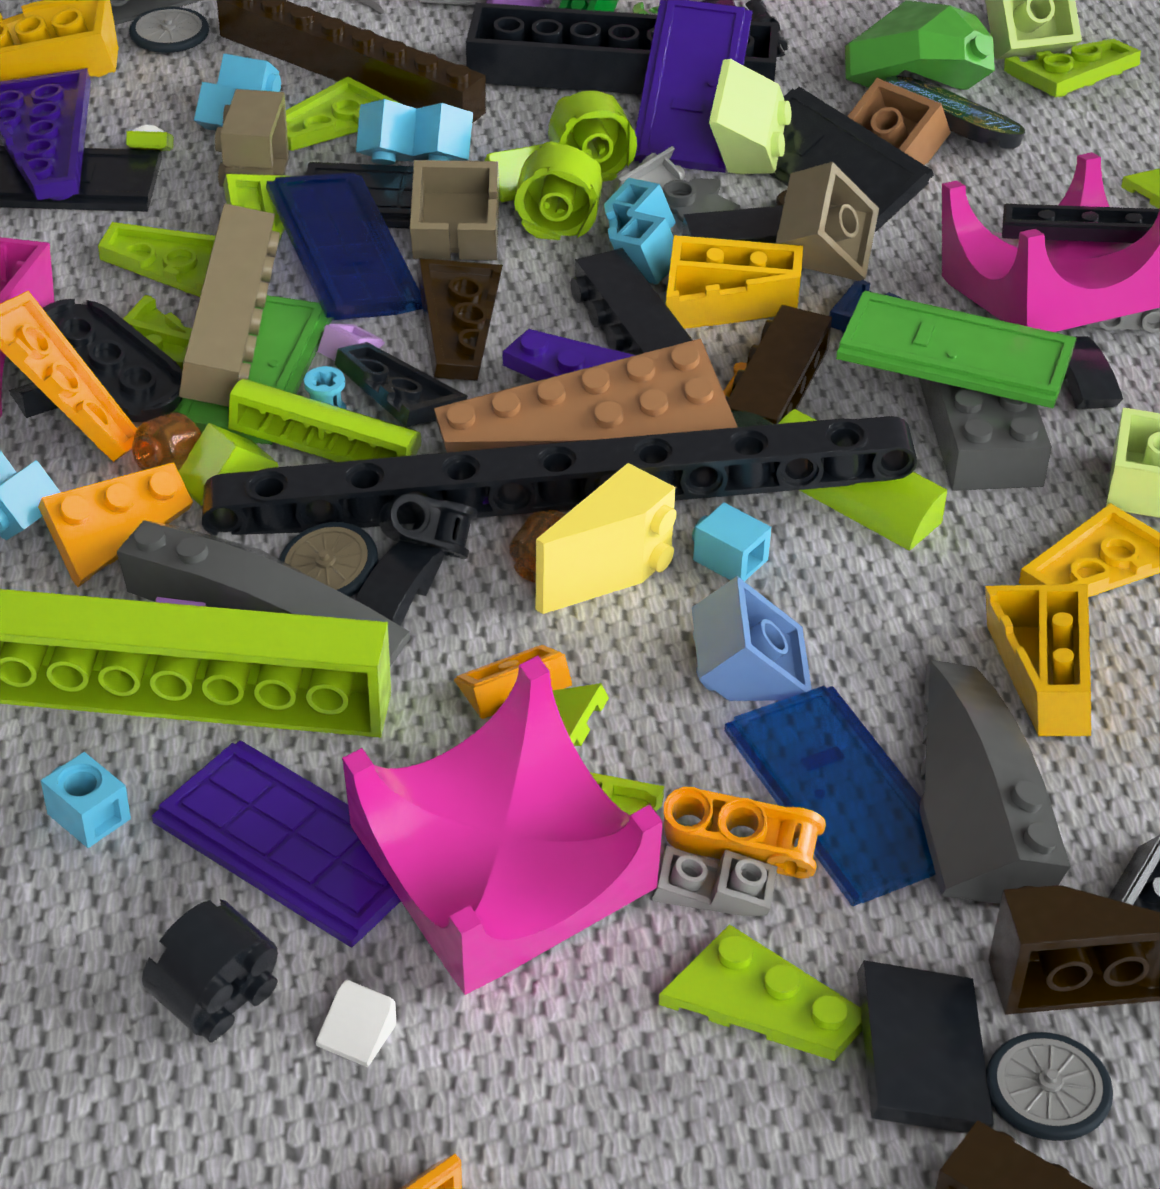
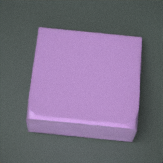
[317,324,385,361]

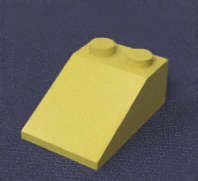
[535,463,676,614]

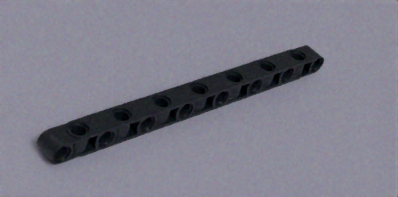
[202,416,917,535]

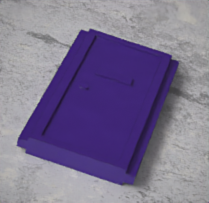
[633,0,753,173]
[152,740,401,948]

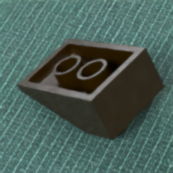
[988,885,1160,1015]

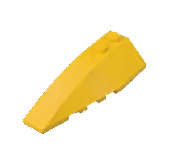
[0,0,119,81]

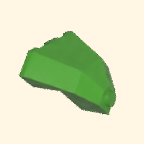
[845,0,995,90]

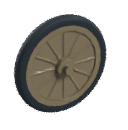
[279,522,378,597]

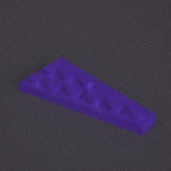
[0,68,91,201]

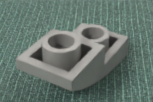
[652,846,778,916]

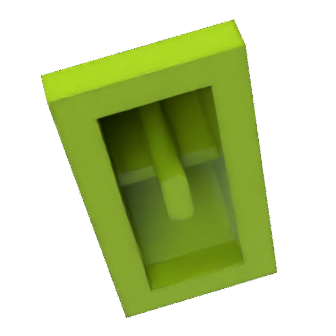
[178,423,278,506]

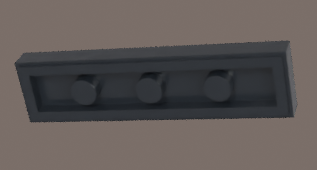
[1002,204,1160,243]

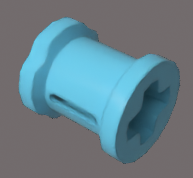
[304,366,346,409]

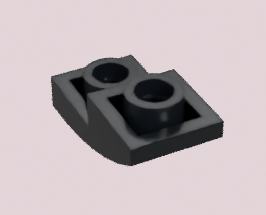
[1064,336,1123,409]
[355,541,445,626]

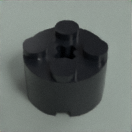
[142,899,278,1043]

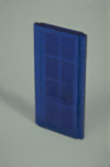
[266,173,423,320]
[724,685,936,907]

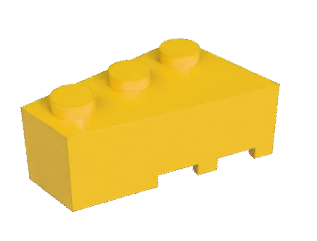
[666,235,803,329]
[985,584,1091,736]

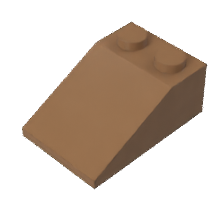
[847,78,951,165]

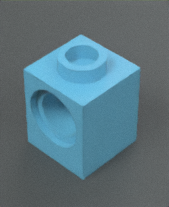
[41,752,131,848]

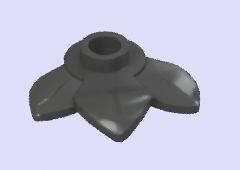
[662,178,740,222]

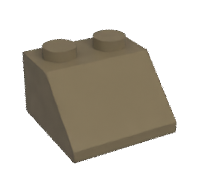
[776,162,879,281]

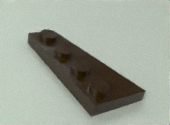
[417,258,503,381]

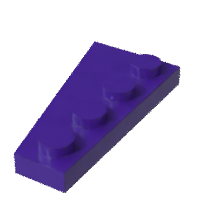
[502,329,635,381]

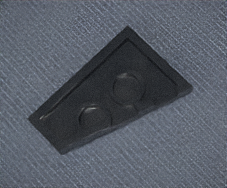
[334,342,467,428]

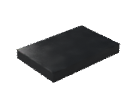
[857,960,994,1133]

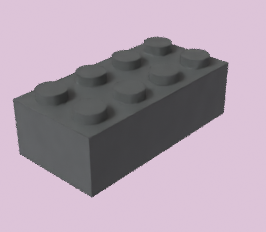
[918,378,1052,491]

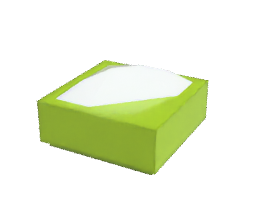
[126,125,174,151]

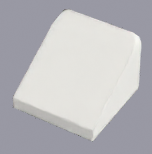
[316,980,396,1067]

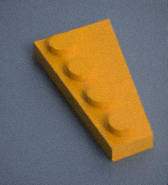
[0,291,145,462]

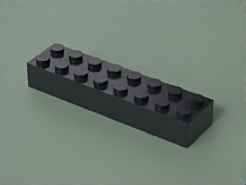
[466,3,779,94]

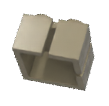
[215,89,289,187]
[410,160,500,260]

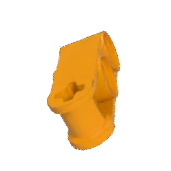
[664,787,826,879]

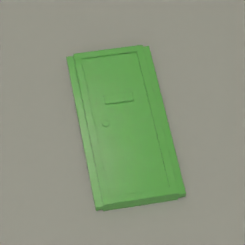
[836,291,1076,408]
[166,295,334,445]

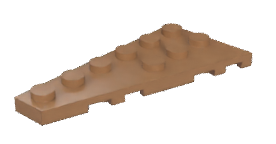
[434,338,738,453]

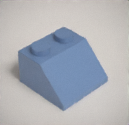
[692,576,813,701]

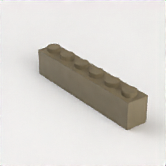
[179,203,280,407]

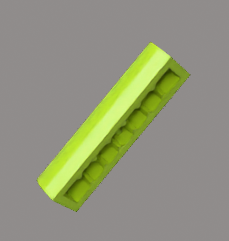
[228,378,422,462]
[778,409,947,551]

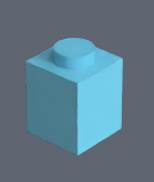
[692,502,771,581]

